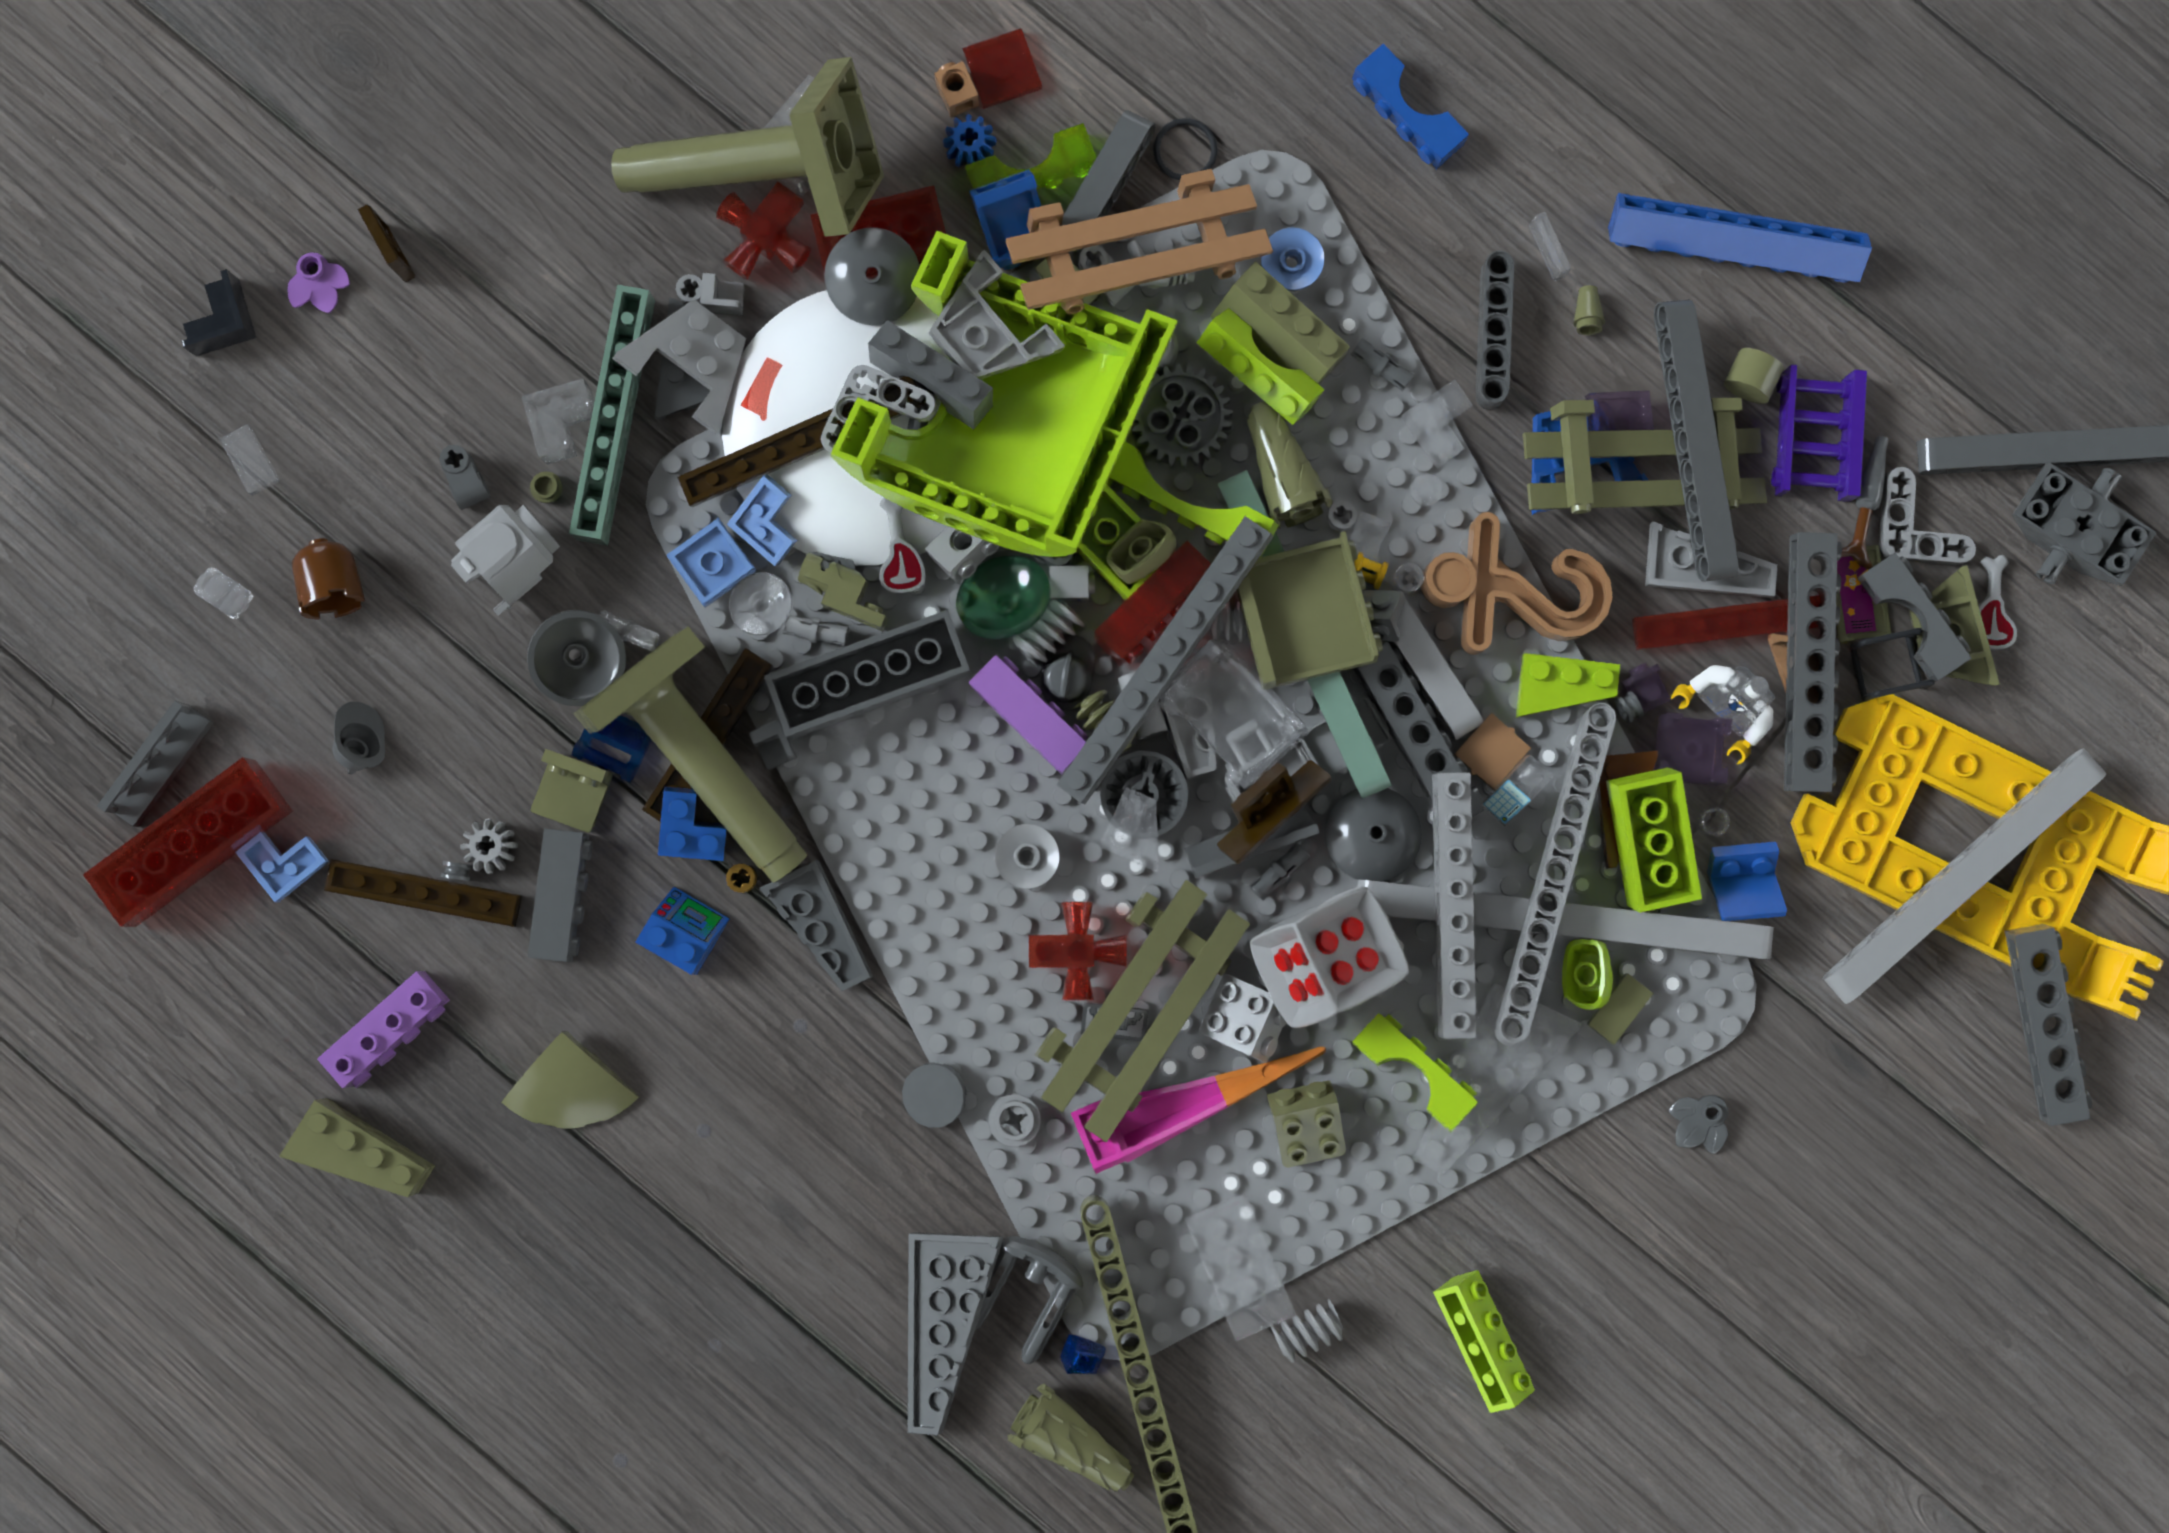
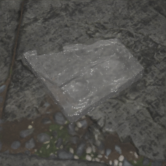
[1100,787,1159,872]

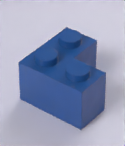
[658,786,726,861]

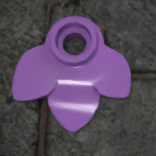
[288,253,350,313]

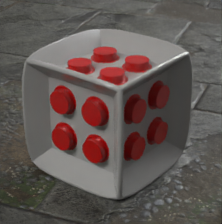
[1250,887,1409,1028]

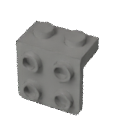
[1200,975,1287,1063]

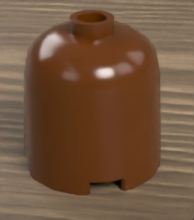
[292,538,365,620]

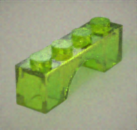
[965,123,1097,190]

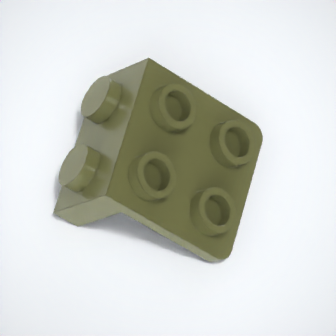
[1267,1080,1346,1168]

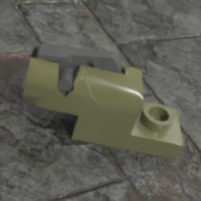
[798,552,888,632]

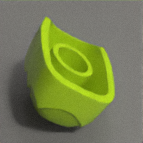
[1562,939,1613,1010]

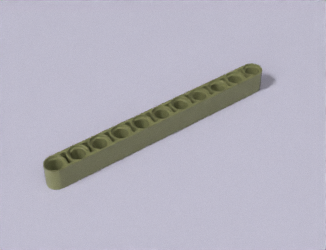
[1080,1195,1198,1533]

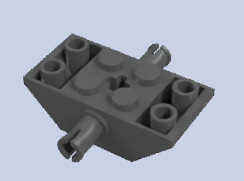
[2012,462,2157,586]

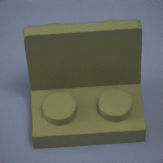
[530,749,613,833]

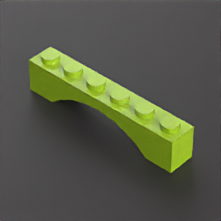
[1106,442,1279,558]

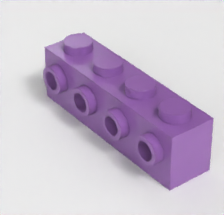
[968,655,1088,775]
[317,971,450,1088]

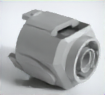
[451,505,561,616]

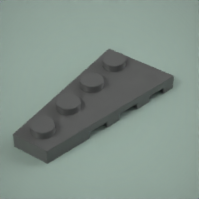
[759,860,873,991]

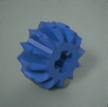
[943,113,997,170]

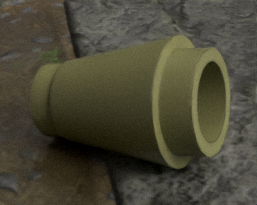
[1573,285,1605,335]

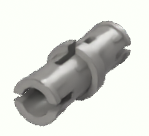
[781,614,849,647]

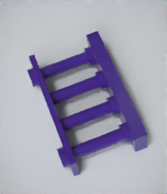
[1771,365,1867,502]

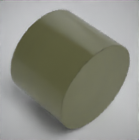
[1724,348,1784,404]

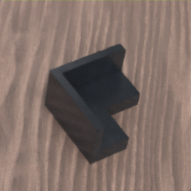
[181,269,257,357]

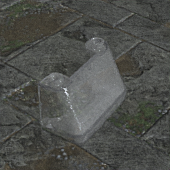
[1159,639,1310,789]

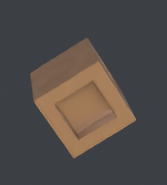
[934,61,979,118]

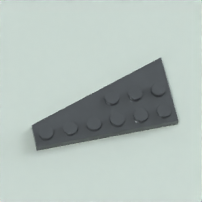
[907,1232,1004,1435]

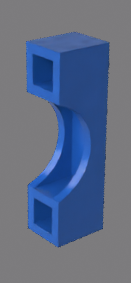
[1352,43,1469,169]

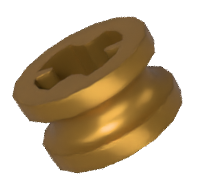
[726,864,757,893]

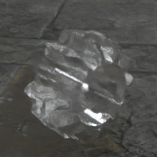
[193,568,253,618]

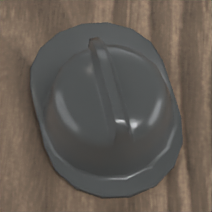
[1040,634,1095,710]
[332,702,385,774]

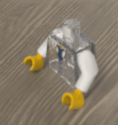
[1670,665,1776,764]

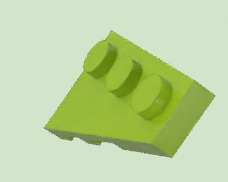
[1516,653,1620,718]

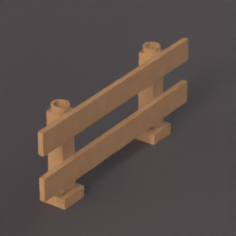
[1005,169,1273,314]

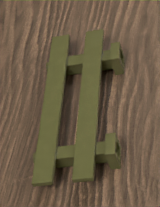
[1523,397,1767,514]
[1035,880,1250,1142]

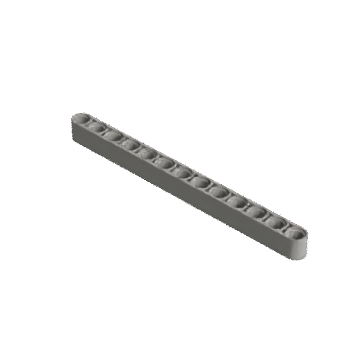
[1357,880,1774,960]

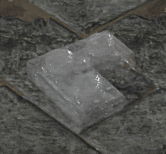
[1401,379,1473,468]

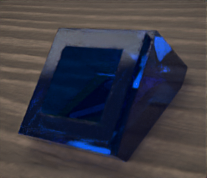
[1060,1334,1106,1374]

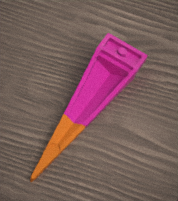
[1071,1046,1326,1174]

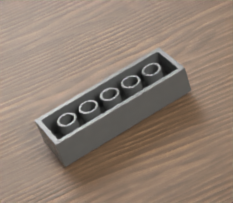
[764,610,971,740]

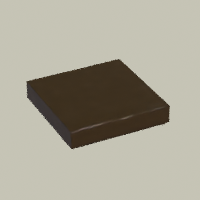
[357,204,415,283]

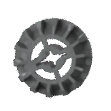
[1100,751,1188,839]

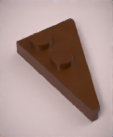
[1597,751,1658,869]

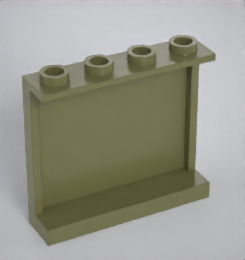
[1236,531,1383,690]

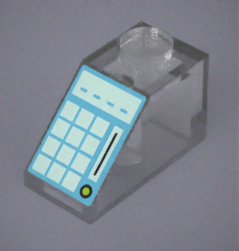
[1481,754,1554,826]

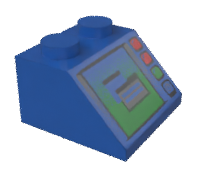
[635,887,730,975]

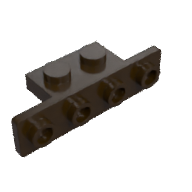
[1217,760,1332,864]

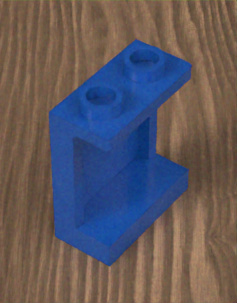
[969,169,1044,270]

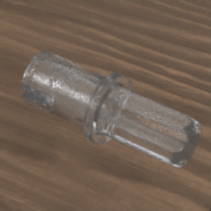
[599,609,660,651]

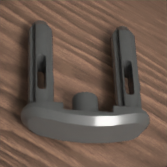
[974,1236,1083,1364]

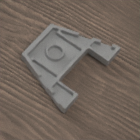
[929,250,1065,380]
[612,299,746,434]

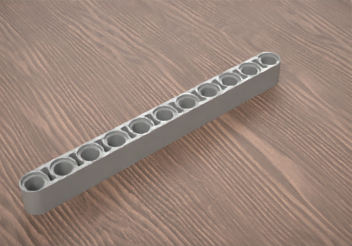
[1494,703,1616,1045]
[1822,748,2106,1004]

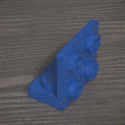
[1707,842,1787,921]

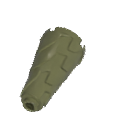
[1247,401,1333,529]
[1007,1384,1134,1492]

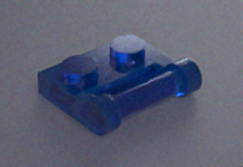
[572,715,652,783]

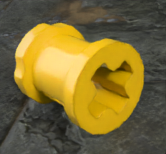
[1354,552,1389,590]

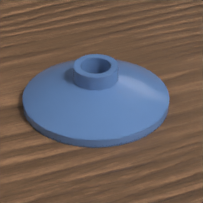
[1261,228,1324,291]

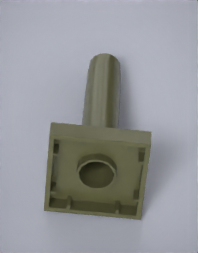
[611,57,884,237]
[573,626,808,883]

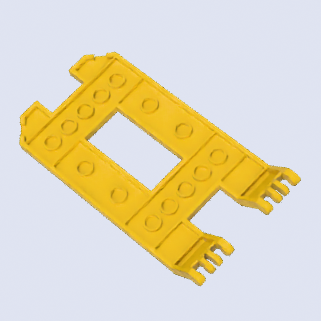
[1790,694,2169,1021]

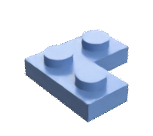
[727,474,797,566]
[235,832,330,902]

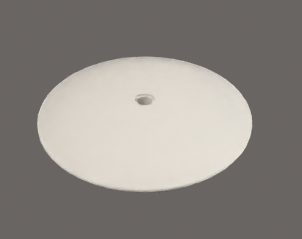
[722,290,950,566]

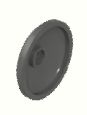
[825,228,920,325]
[527,610,626,706]
[1325,788,1422,882]

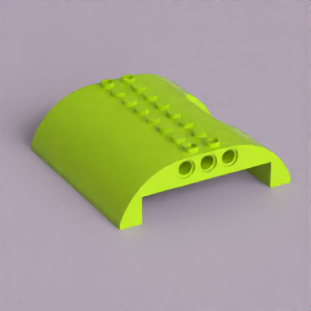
[831,231,1177,557]

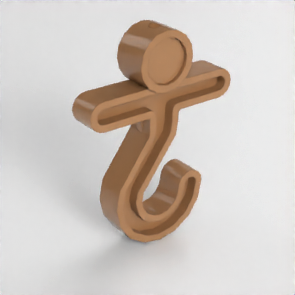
[1420,512,1613,655]

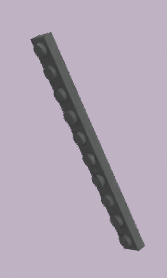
[1056,516,1274,805]

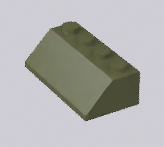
[1210,261,1350,385]

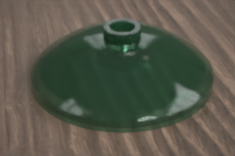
[956,556,1051,639]

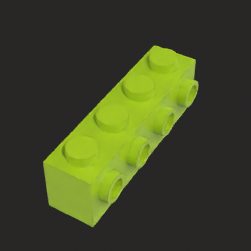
[1433,1270,1535,1413]

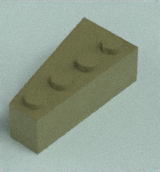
[279,1098,435,1197]

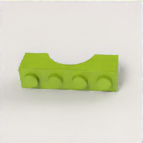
[1196,307,1325,425]
[1352,1013,1478,1133]

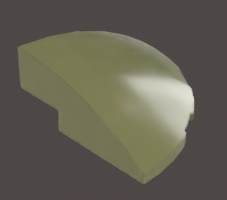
[501,1031,639,1128]

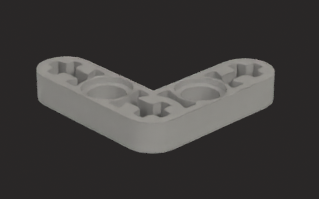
[821,365,938,453]
[1879,467,1976,565]

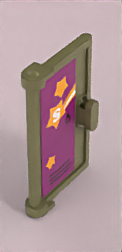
[1836,545,1892,644]

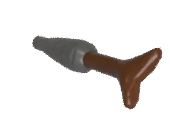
[1841,436,1889,569]

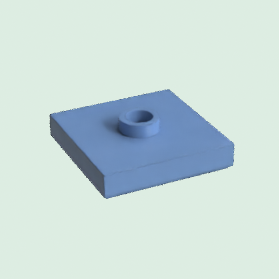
[666,518,757,608]

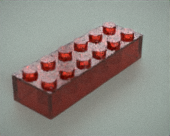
[83,757,293,927]

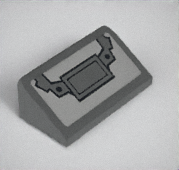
[1080,1002,1149,1041]

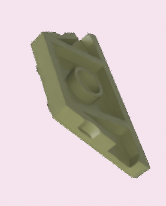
[1909,565,2000,686]

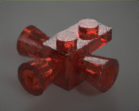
[716,182,811,280]
[1029,902,1127,1000]

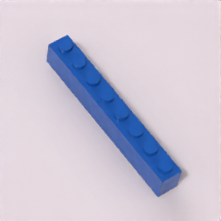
[1608,193,1872,283]

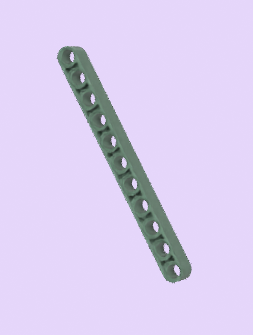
[1218,470,1392,799]

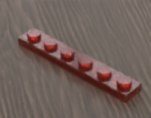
[1632,595,1821,651]

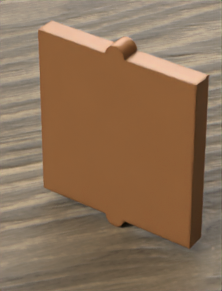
[1454,713,1531,790]

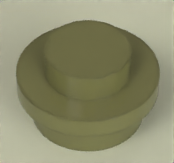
[530,471,563,504]

